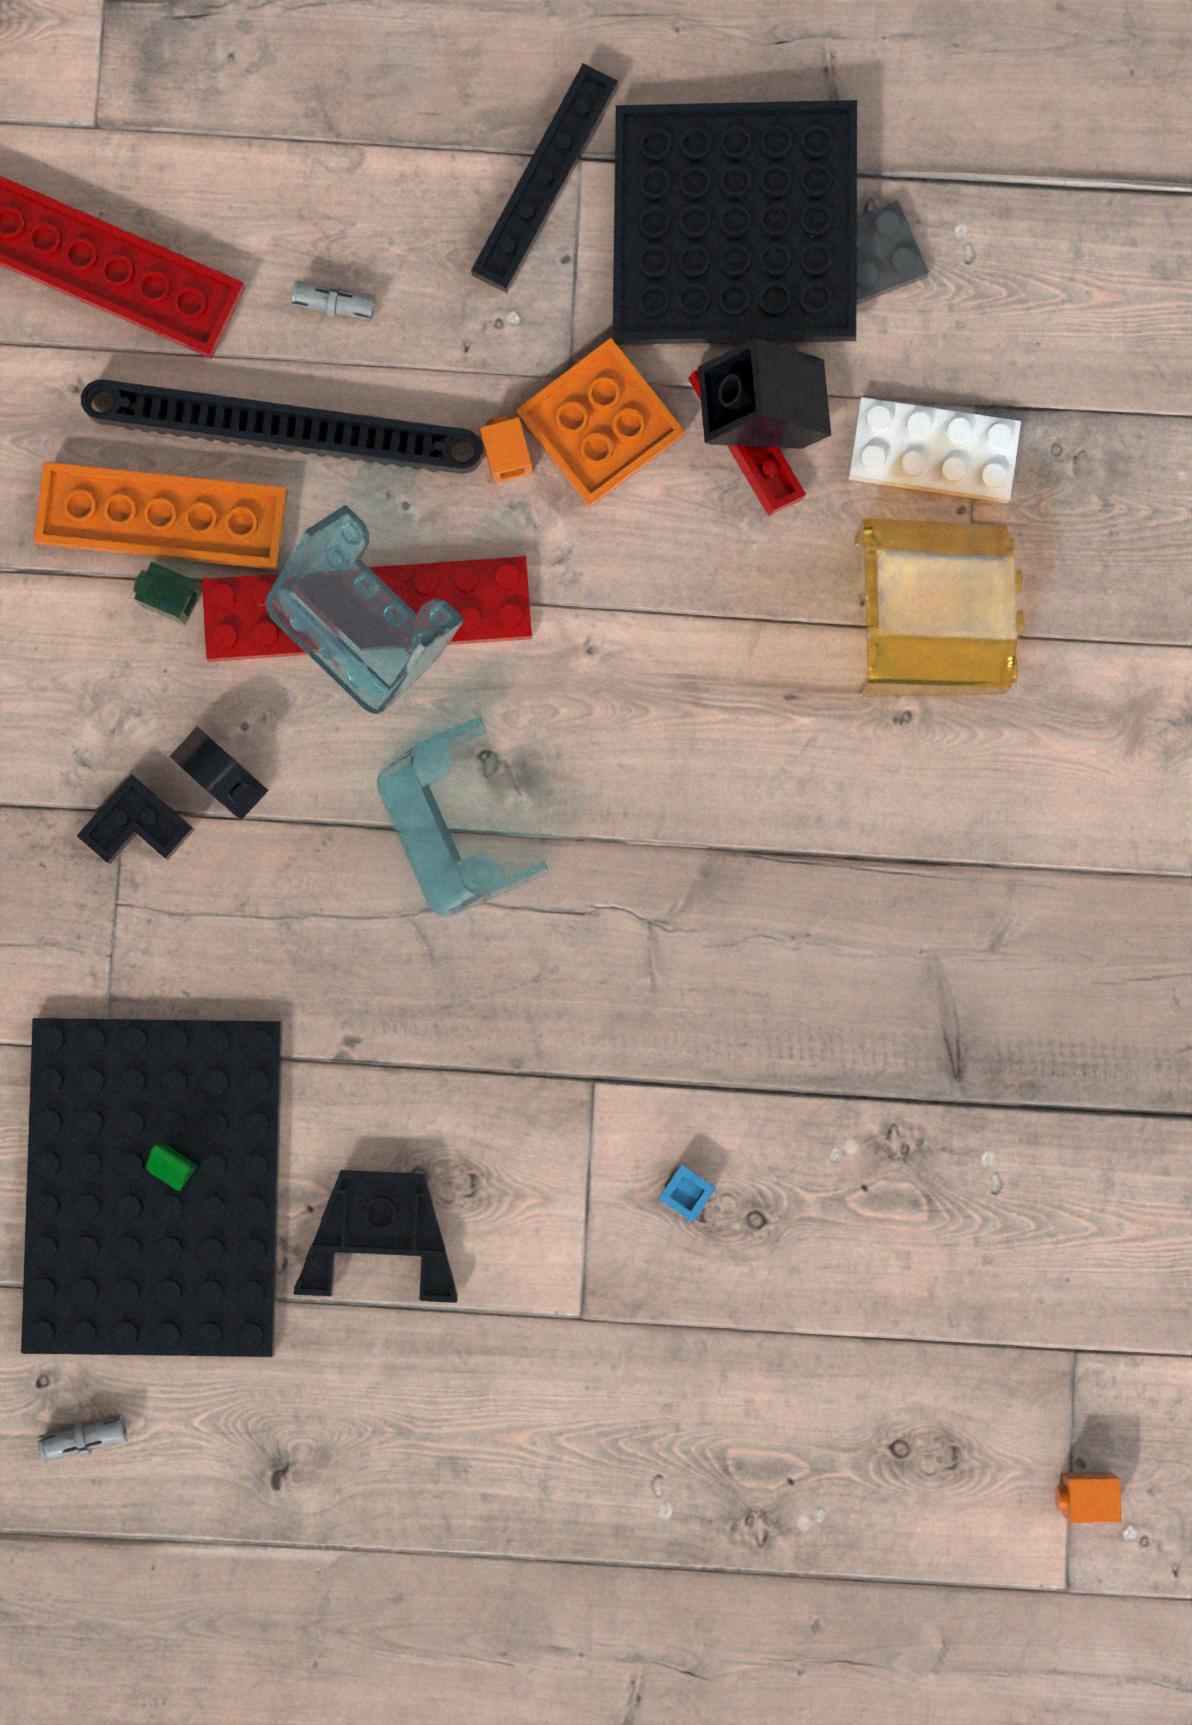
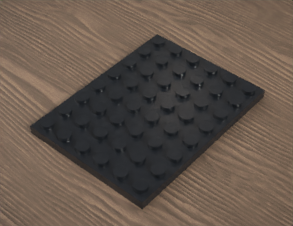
[21,1018,283,1357]

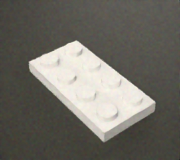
[848,397,1021,503]

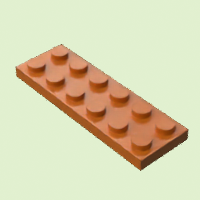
[34,462,288,570]

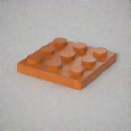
[515,338,685,508]

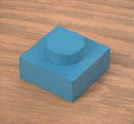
[658,1164,716,1223]

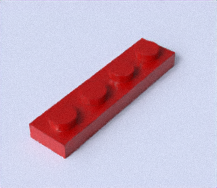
[688,369,806,516]

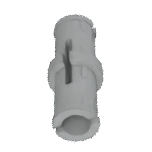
[291,280,376,321]
[38,1415,128,1463]

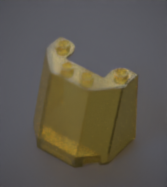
[855,518,1023,697]

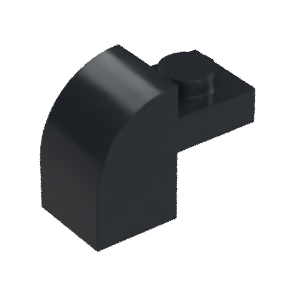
[169,726,269,820]

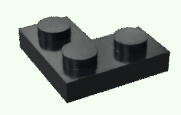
[77,774,195,864]

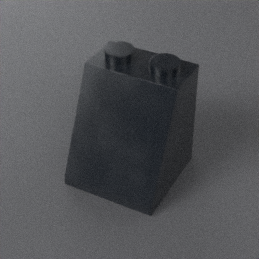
[698,337,832,449]

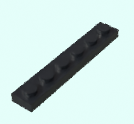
[471,63,618,293]

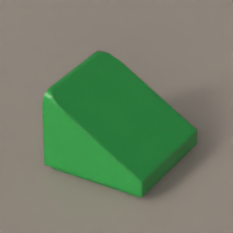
[146,1143,197,1191]

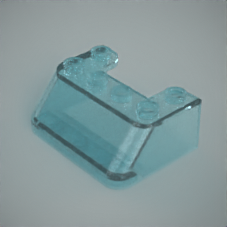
[266,505,465,714]

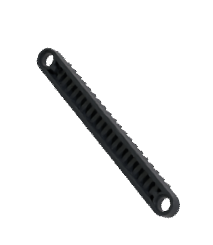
[81,380,483,474]

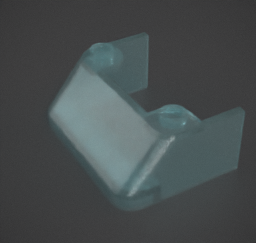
[377,716,549,917]

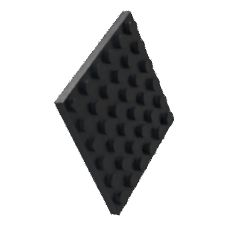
[613,100,857,345]

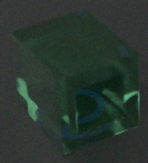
[133,562,202,626]

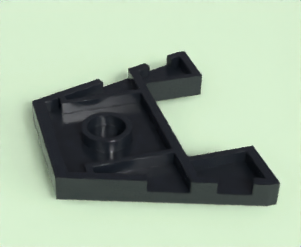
[294,1170,458,1303]

